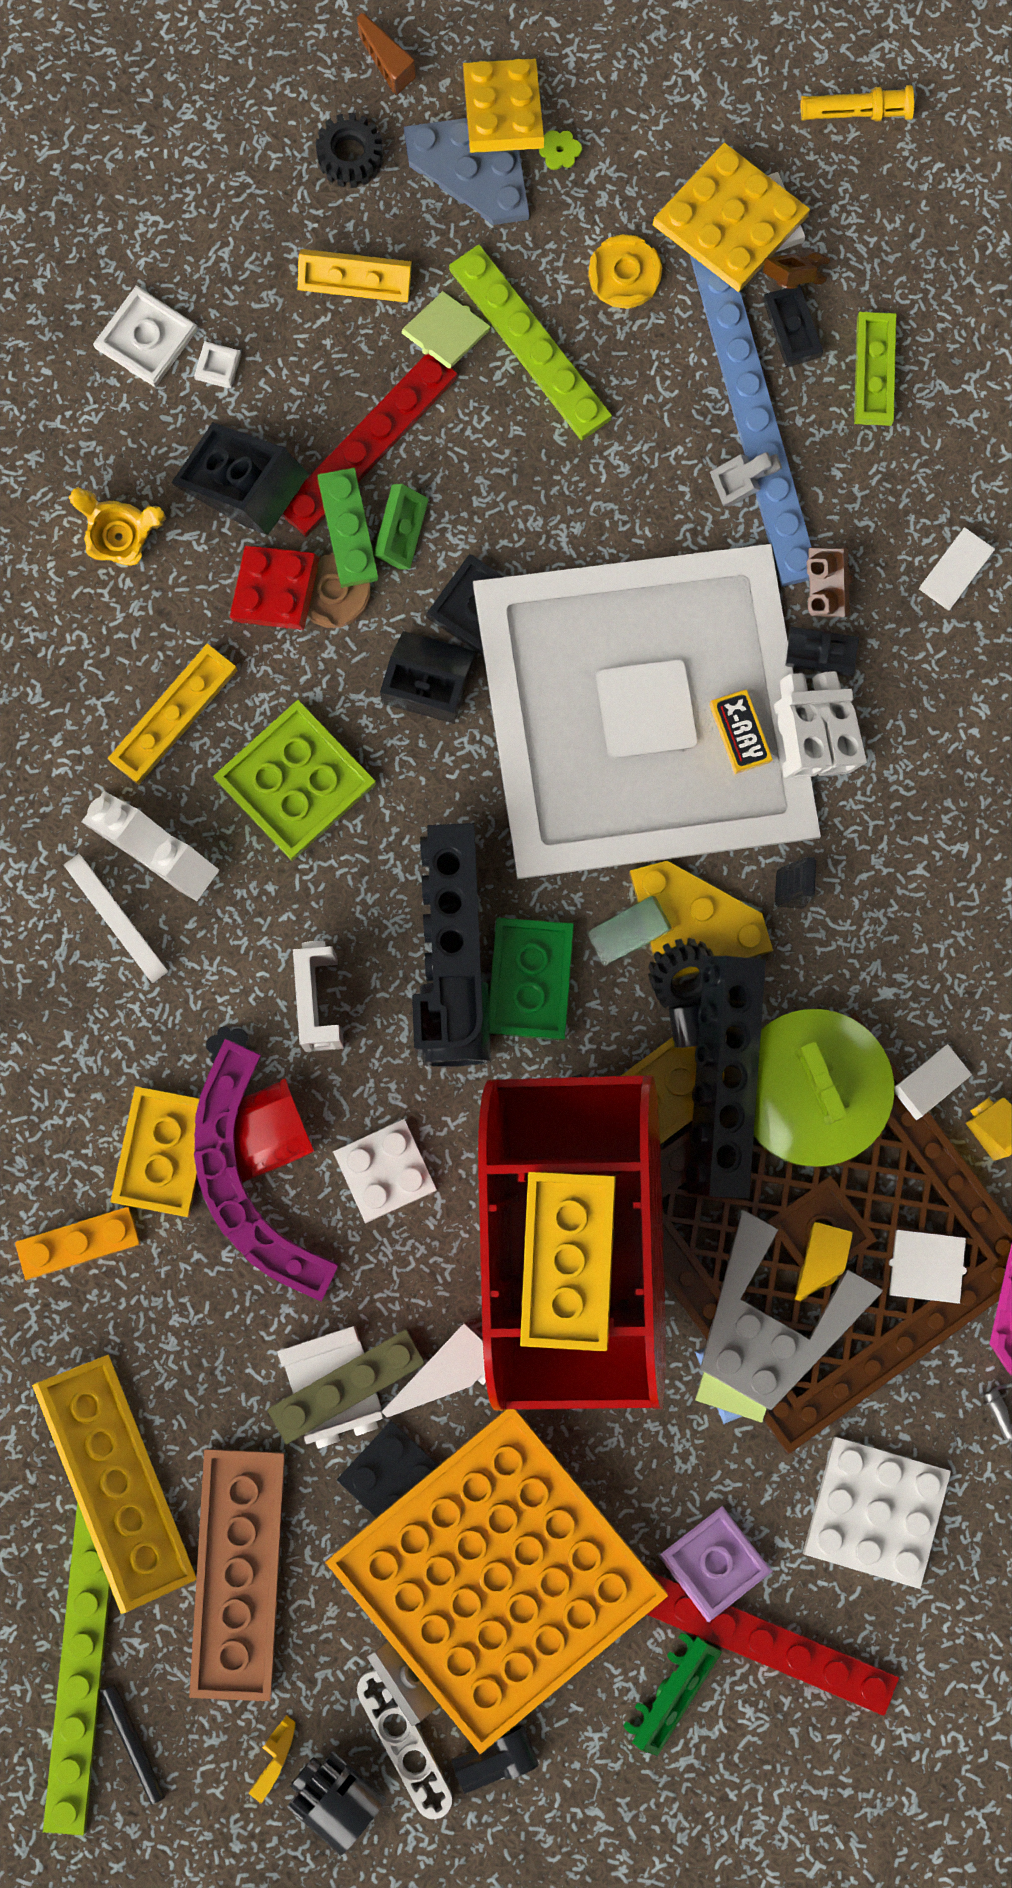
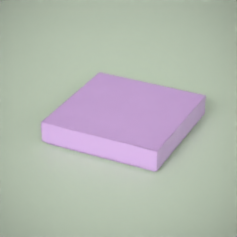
[659,1506,773,1622]

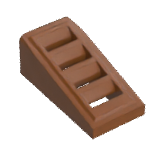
[357,13,416,96]

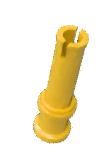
[800,85,914,122]

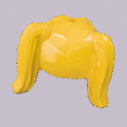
[69,487,166,566]

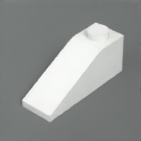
[382,1323,486,1417]

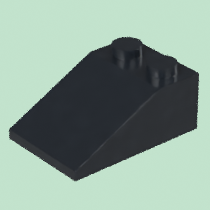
[171,422,309,535]

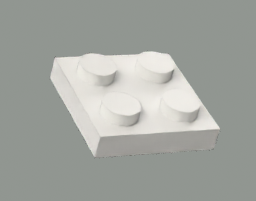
[333,1119,437,1223]

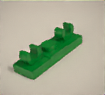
[623,1633,722,1756]

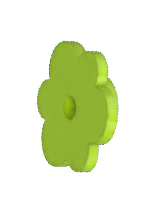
[539,130,582,170]

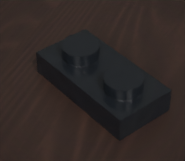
[763,284,823,368]

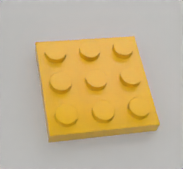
[653,142,810,292]

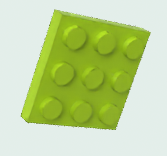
[213,700,377,861]

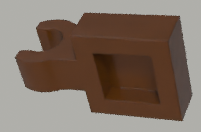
[763,252,830,289]

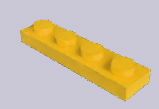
[108,643,238,785]

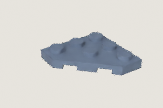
[404,118,529,225]

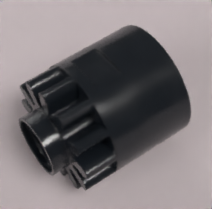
[287,1751,387,1856]

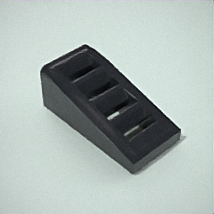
[775,857,816,909]

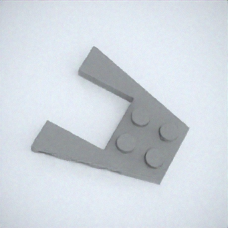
[700,1210,883,1410]

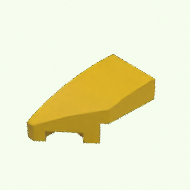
[795,1222,853,1301]
[249,1715,296,1803]

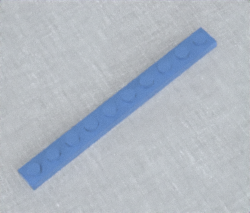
[689,254,811,587]

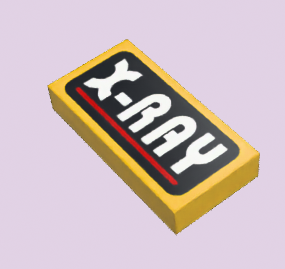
[709,689,773,775]

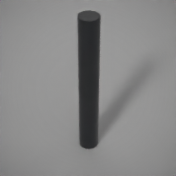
[100,1684,165,1805]

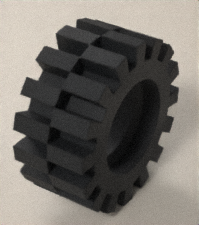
[316,113,383,188]
[648,938,714,1009]

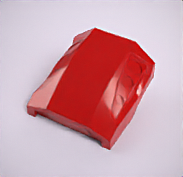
[235,1078,315,1182]

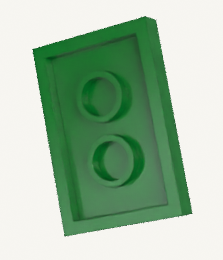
[489,918,574,1041]

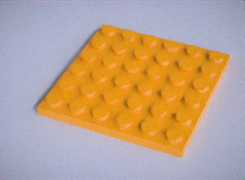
[325,1409,668,1754]

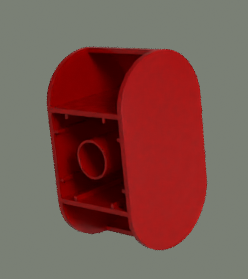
[478,1075,666,1411]

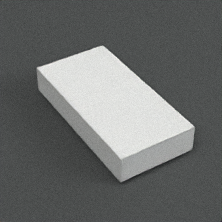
[919,527,995,611]
[894,1044,972,1120]

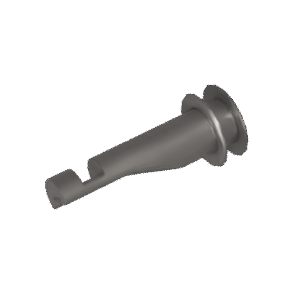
[979,1386,1012,1453]

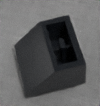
[380,631,476,724]

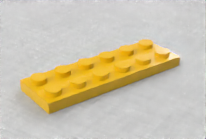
[32,1354,196,1614]

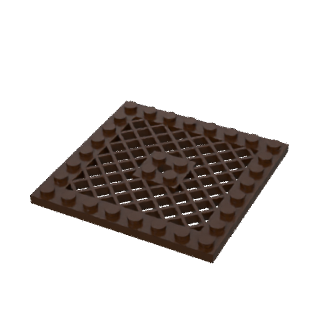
[661,1013,1012,1455]

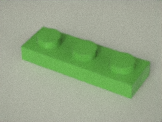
[317,468,378,588]

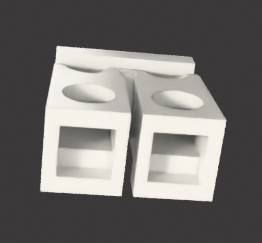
[773,672,867,778]

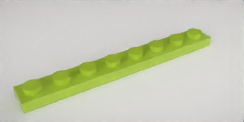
[43,1502,111,1836]

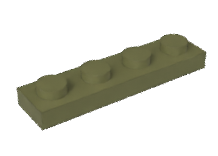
[267,1329,426,1445]

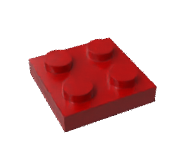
[229,546,320,630]

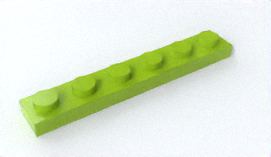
[449,244,612,441]

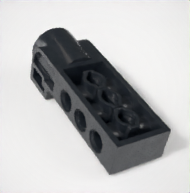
[412,823,491,1067]

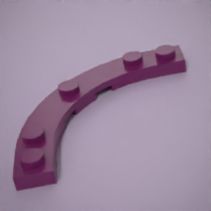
[194,1039,339,1302]

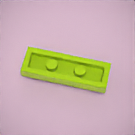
[854,312,896,426]

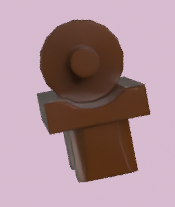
[807,546,853,617]

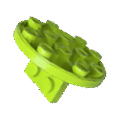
[754,1009,894,1167]

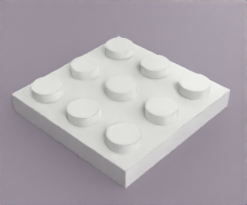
[803,1437,951,1589]

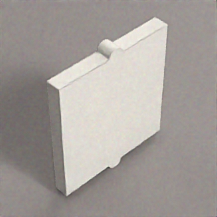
[889,1230,967,1303]

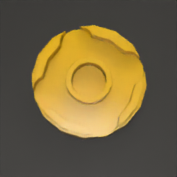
[588,234,662,309]

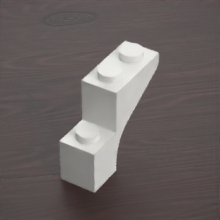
[81,791,219,901]

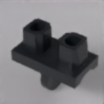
[785,627,859,677]

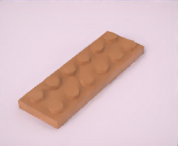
[189,1449,286,1701]

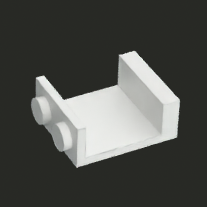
[277,1326,384,1448]

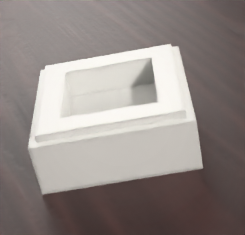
[194,341,241,389]

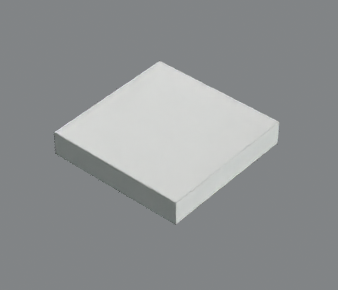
[93,285,198,388]

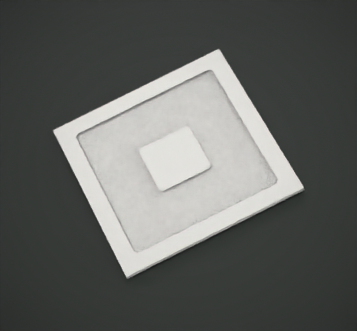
[473,544,821,879]

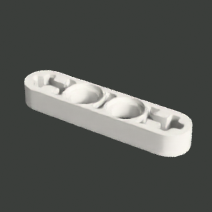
[64,854,168,983]
[357,1669,452,1819]

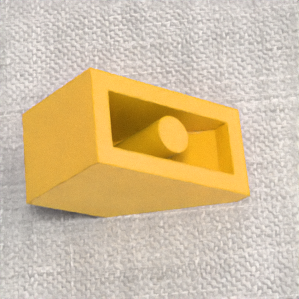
[966,1097,1012,1161]

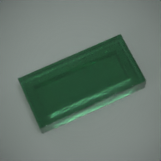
[586,896,673,966]

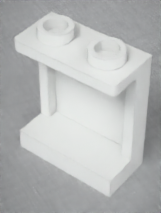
[293,941,344,1052]

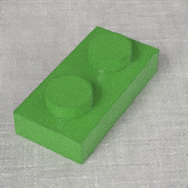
[374,484,428,570]

